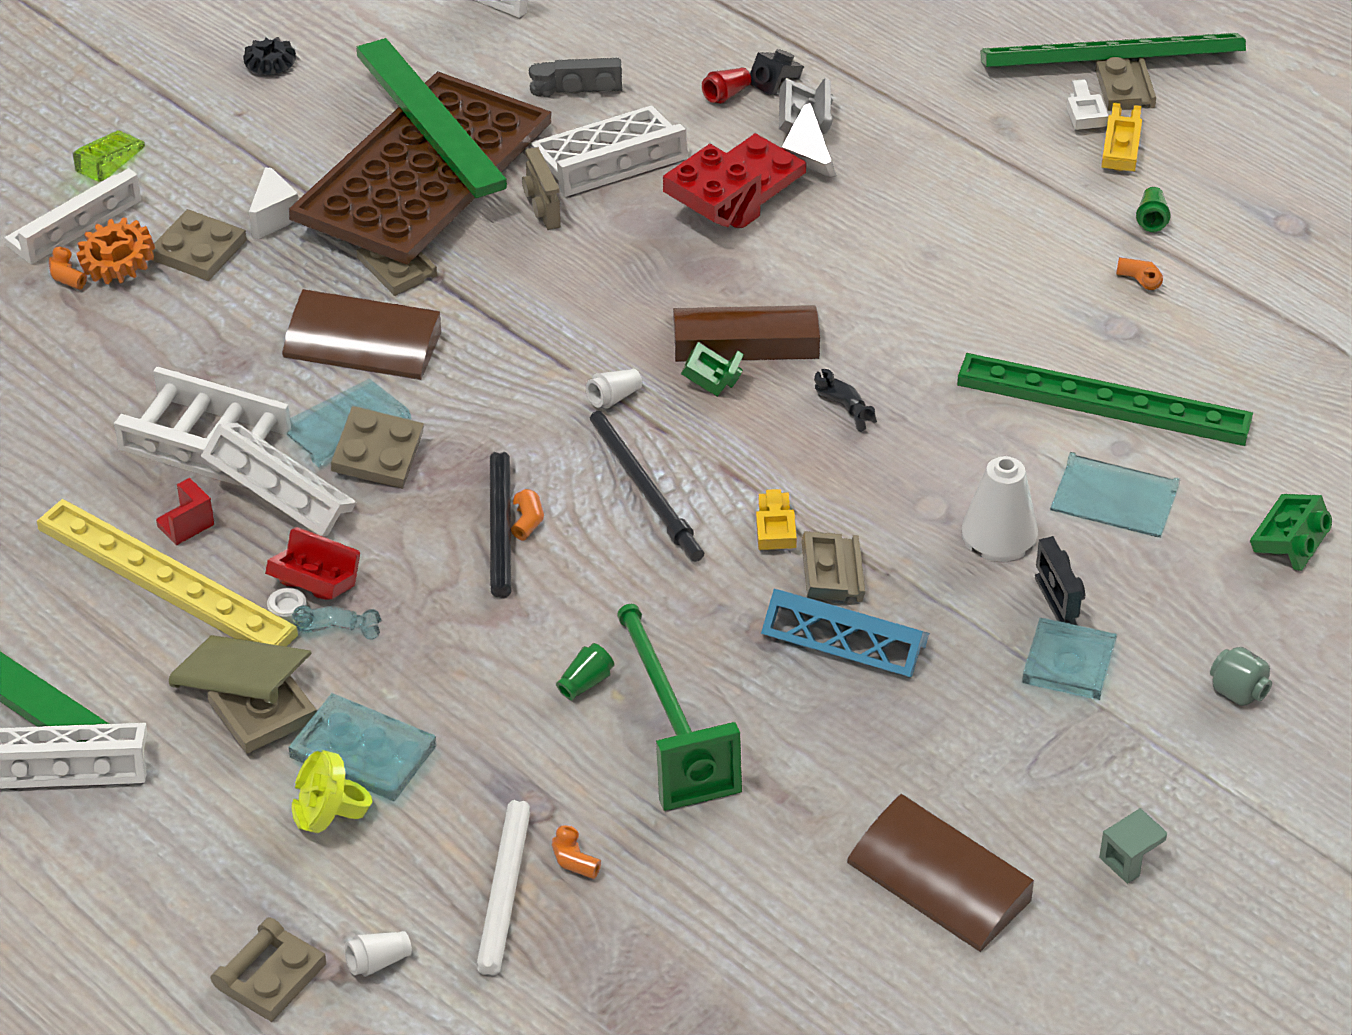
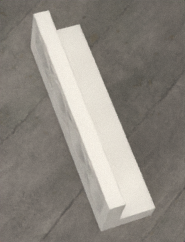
[4,168,141,265]
[201,423,357,537]
[0,723,147,789]

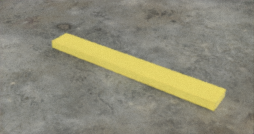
[37,499,298,647]

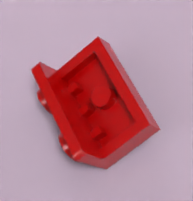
[265,527,360,600]

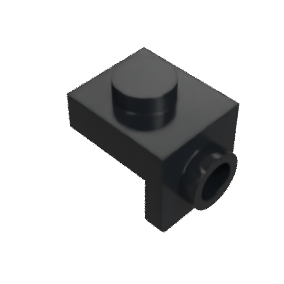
[750,49,804,95]

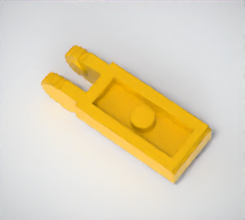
[1101,103,1142,172]

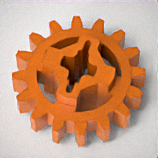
[76,218,155,284]

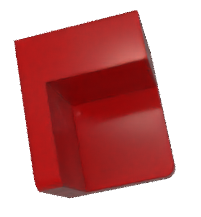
[156,477,215,546]

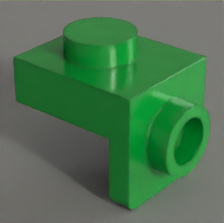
[681,342,744,397]

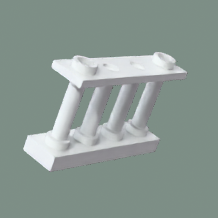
[114,367,292,489]

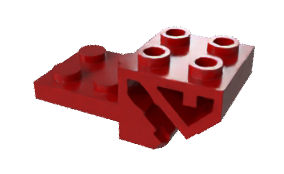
[663,133,806,228]

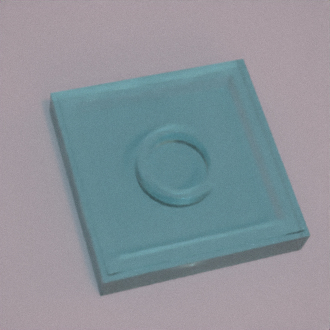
[1022,617,1117,700]

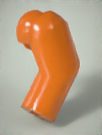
[49,246,87,290]
[1116,257,1163,290]
[511,489,544,541]
[552,825,601,879]

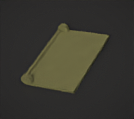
[169,635,312,704]

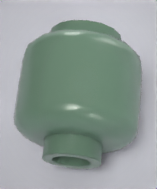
[1210,647,1272,706]

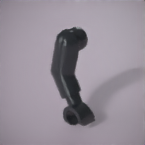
[814,369,877,432]

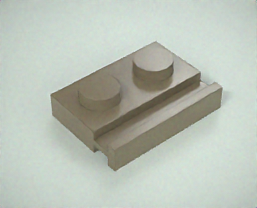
[1095,57,1156,111]
[522,147,561,230]
[356,247,438,296]
[801,531,865,602]

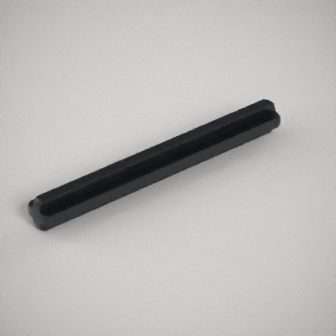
[490,452,512,597]

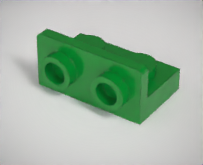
[1250,494,1332,571]

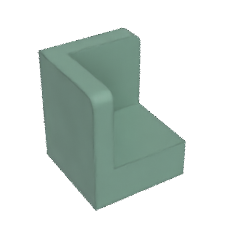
[1099,808,1167,884]

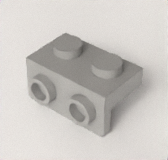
[779,78,833,135]

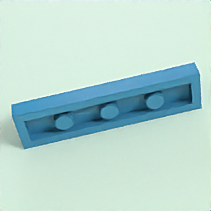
[761,588,930,677]

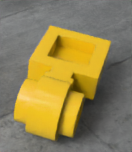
[756,489,797,550]

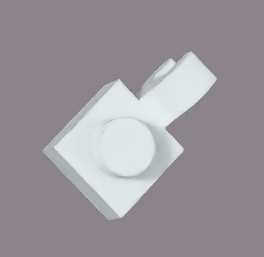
[1066,79,1109,130]

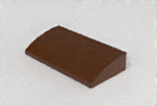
[282,289,442,380]
[673,305,820,362]
[847,794,1034,952]

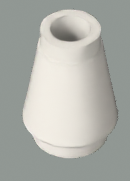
[586,369,642,408]
[344,931,412,977]

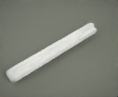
[477,800,530,976]

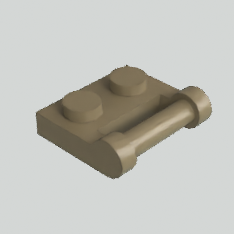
[210,917,326,1022]

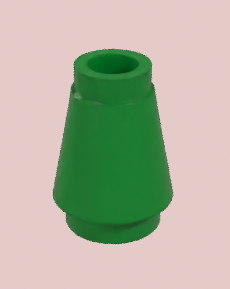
[1136,187,1171,232]
[556,643,615,700]

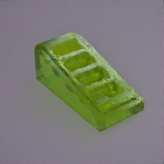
[73,130,145,182]

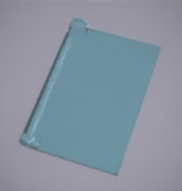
[286,379,411,467]
[1050,452,1180,538]

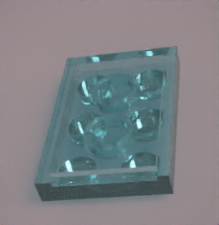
[288,693,437,802]

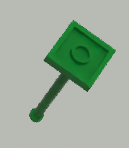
[617,604,742,811]

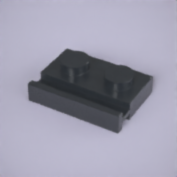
[1034,536,1086,632]

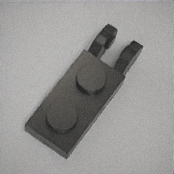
[528,58,622,97]

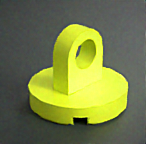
[291,750,372,833]

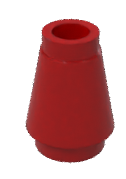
[702,67,751,104]

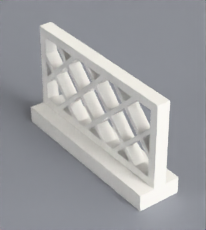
[530,105,688,197]

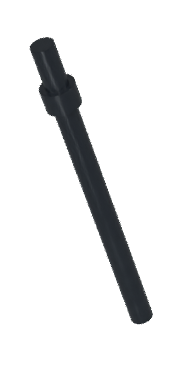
[590,411,705,562]

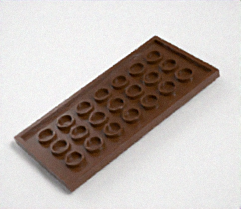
[289,71,552,265]

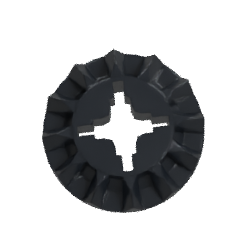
[243,37,296,75]

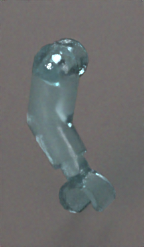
[292,605,382,640]

